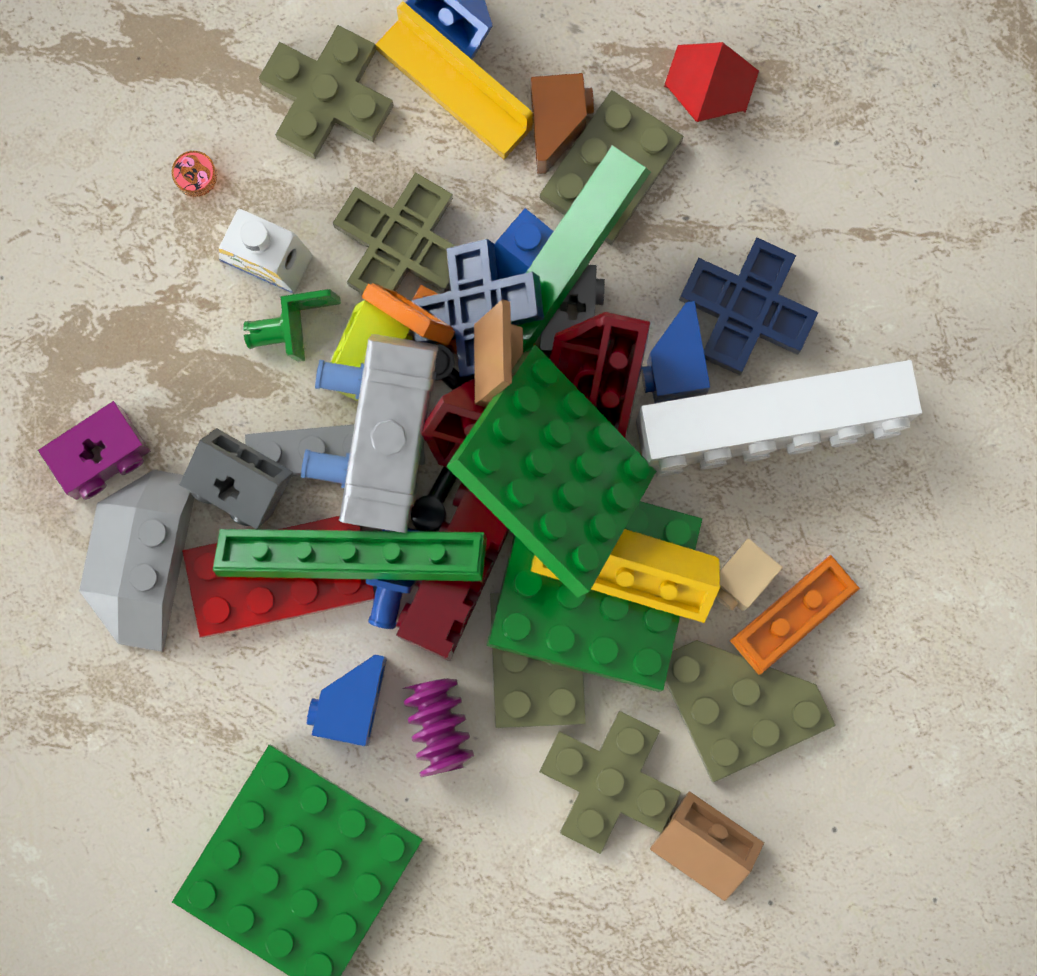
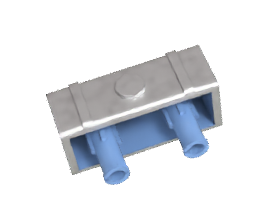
[301,334,439,533]

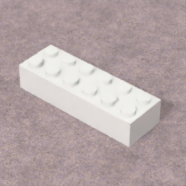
[636,360,922,477]

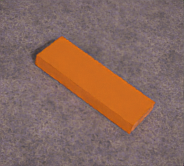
[729,555,860,675]

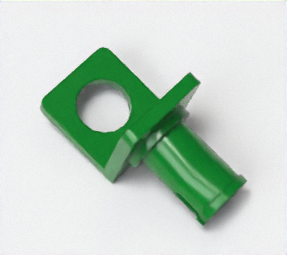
[243,289,341,362]

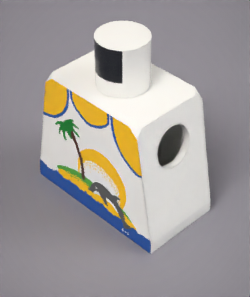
[219,209,313,294]

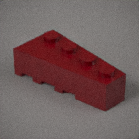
[396,482,510,662]

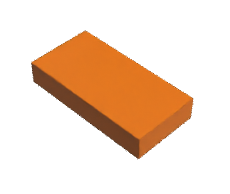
[362,283,455,345]

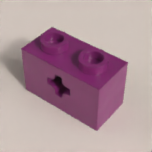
[38,401,151,500]

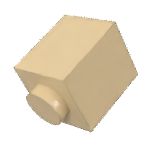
[716,538,783,611]

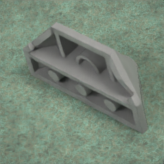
[79,470,194,652]

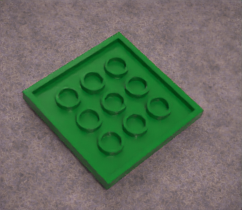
[446,345,657,598]
[486,501,703,692]
[172,744,424,976]

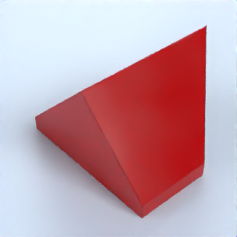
[664,42,759,122]

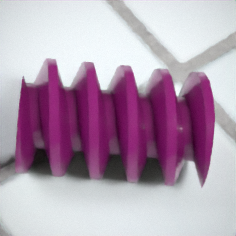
[402,678,474,778]

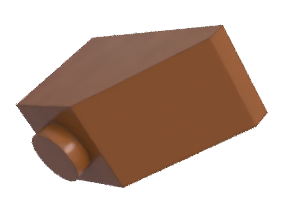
[531,73,594,174]

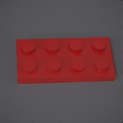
[182,516,375,638]

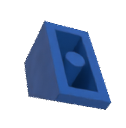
[406,0,493,60]
[494,208,554,280]
[641,301,710,404]
[307,654,387,746]

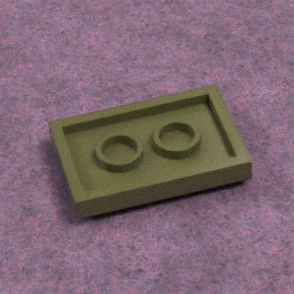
[540,90,684,246]
[490,593,586,728]

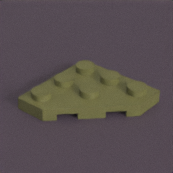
[665,640,836,782]

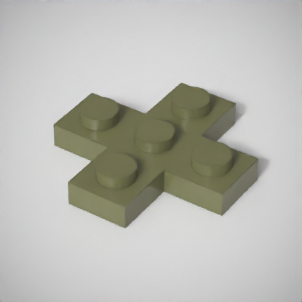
[259,25,394,159]
[333,172,456,294]
[539,711,681,854]

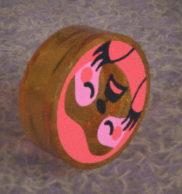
[172,151,217,197]

